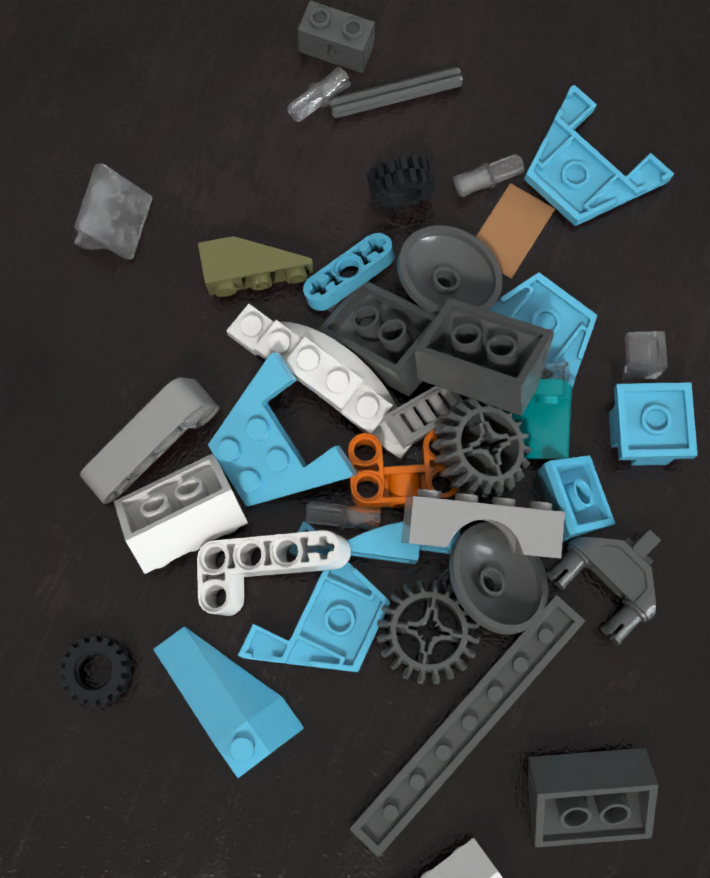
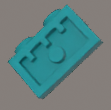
[500,379,572,460]

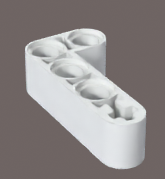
[197,530,351,616]

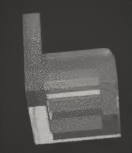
[621,331,668,379]

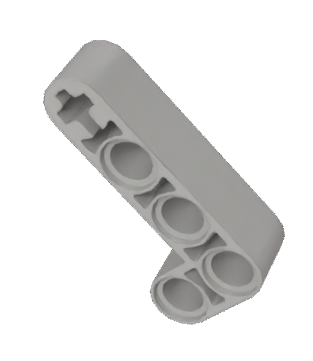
[80,377,220,504]

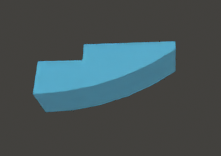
[348,522,460,565]

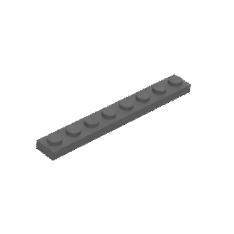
[349,595,585,858]

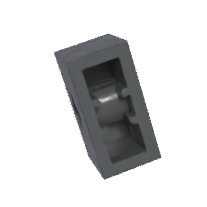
[298,1,375,73]

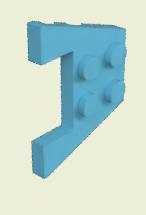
[524,85,674,226]
[489,272,597,388]
[208,352,358,507]
[238,521,390,673]

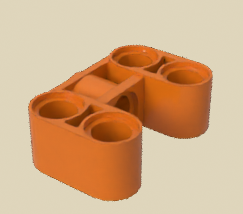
[348,429,459,509]

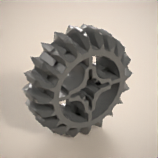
[430,398,532,499]
[377,580,480,684]

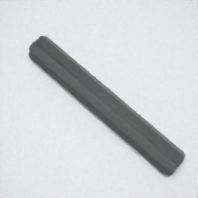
[329,66,463,118]

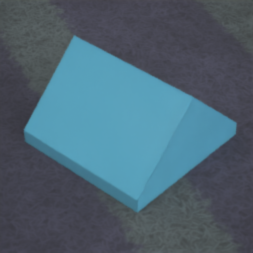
[536,455,616,542]

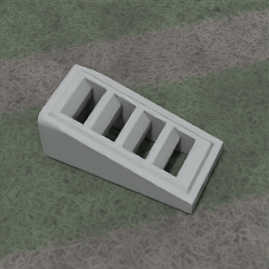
[383,386,463,448]

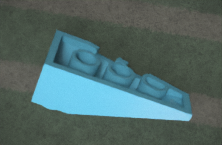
[153,626,304,778]

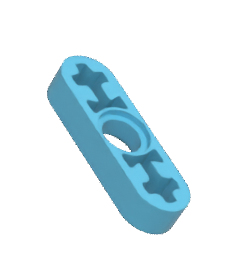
[303,233,395,311]

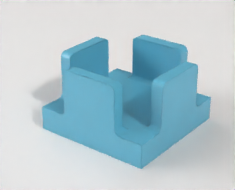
[609,382,698,465]

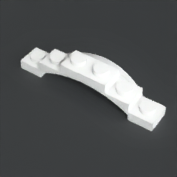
[227,304,415,462]

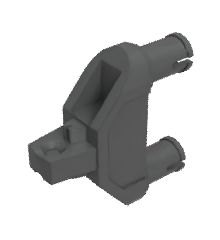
[546,529,661,645]

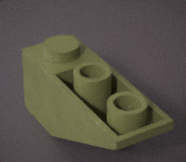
[198,236,314,297]

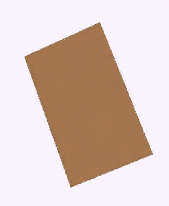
[476,183,555,279]

